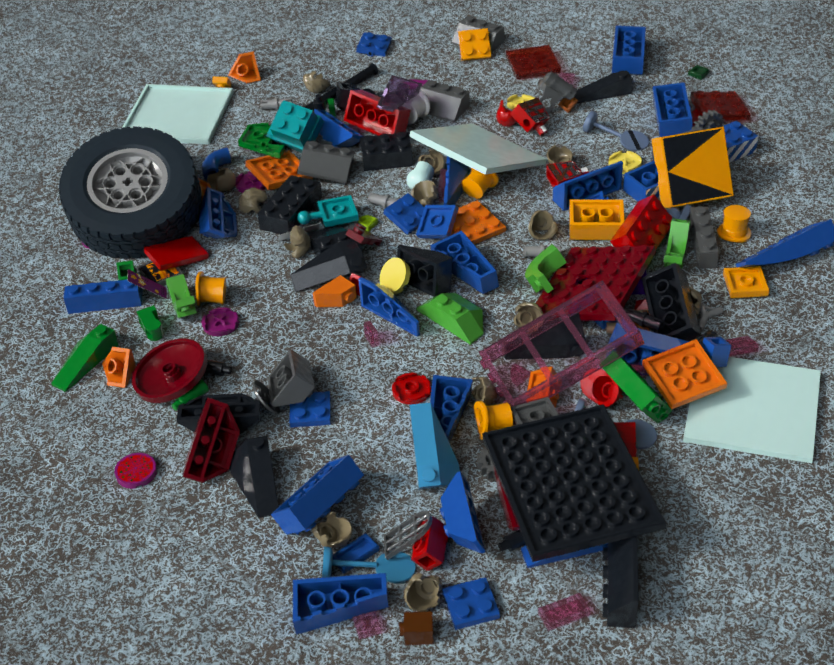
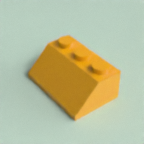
[569,199,624,240]

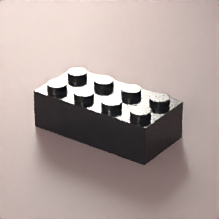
[257,175,322,234]

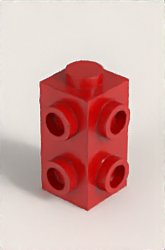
[411,516,448,571]

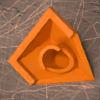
[228,51,261,84]
[102,347,136,388]

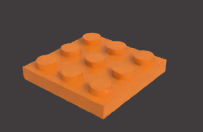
[246,150,313,190]
[450,200,506,245]
[642,339,727,410]

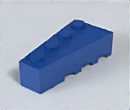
[430,231,499,294]
[605,323,690,369]
[293,573,389,635]

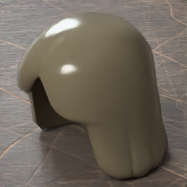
[207,168,236,193]
[528,210,558,240]

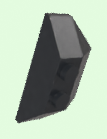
[176,393,260,434]

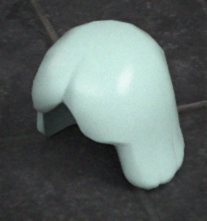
[407,161,434,189]

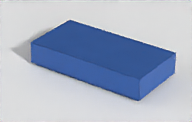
[332,533,380,574]

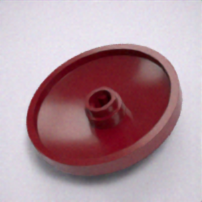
[132,338,207,403]

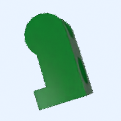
[116,260,138,281]
[136,305,164,341]

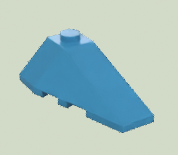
[409,403,460,489]

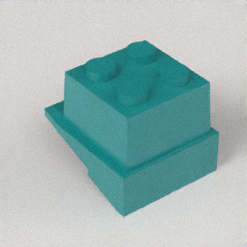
[266,100,324,153]

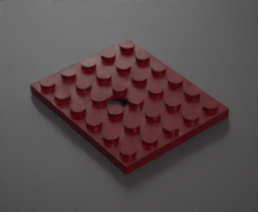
[535,245,656,321]

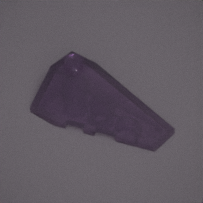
[377,75,423,112]

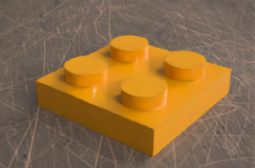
[458,28,491,61]
[723,266,769,298]

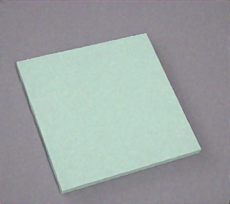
[121,84,234,144]
[409,123,547,175]
[683,357,821,463]

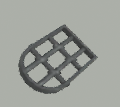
[384,511,433,560]

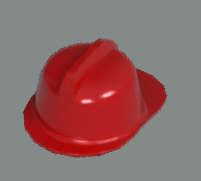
[580,367,624,407]

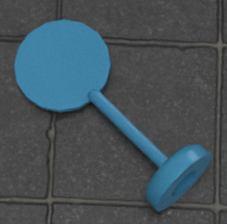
[322,546,416,583]

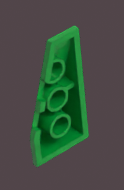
[51,324,119,392]

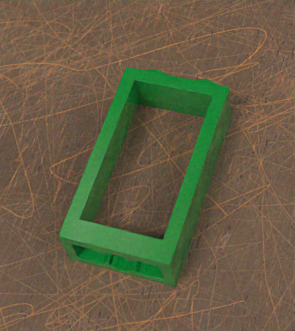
[598,350,672,424]

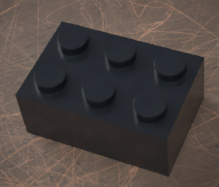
[360,132,413,171]

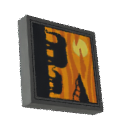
[137,261,183,286]

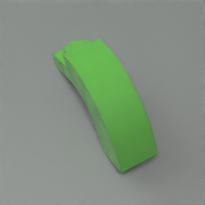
[663,218,691,269]
[525,244,567,293]
[165,274,197,318]

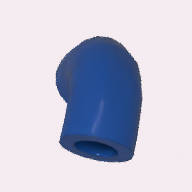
[202,147,231,180]

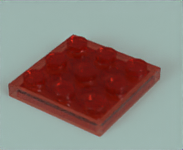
[506,45,561,80]
[690,91,751,121]

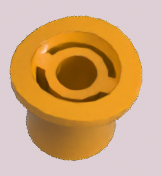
[461,168,499,199]
[717,205,751,243]
[195,271,227,306]
[474,401,513,440]

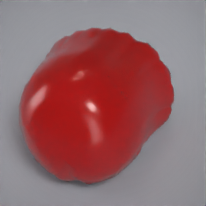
[496,100,517,127]

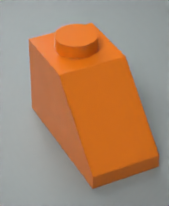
[313,275,357,307]

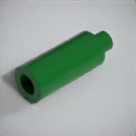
[172,380,209,411]

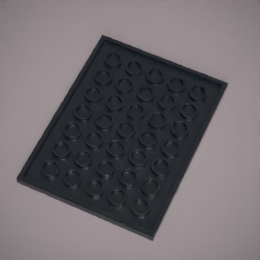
[482,404,666,562]

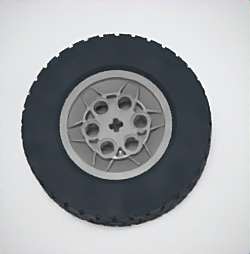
[59,126,202,259]

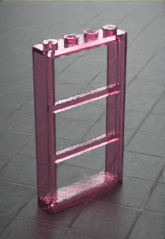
[479,280,645,407]

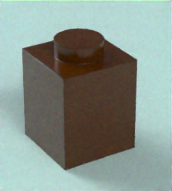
[399,611,433,645]

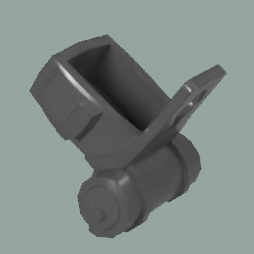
[537,72,577,114]

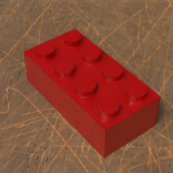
[343,90,411,135]
[610,194,673,249]

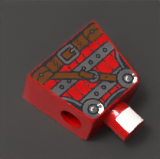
[510,97,549,136]
[546,161,589,187]

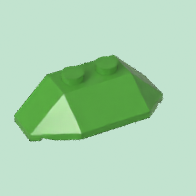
[416,293,483,345]

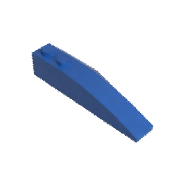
[735,219,834,267]

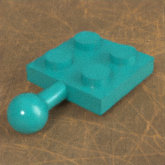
[297,195,359,227]

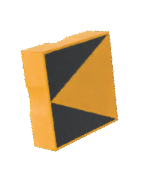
[651,126,734,208]

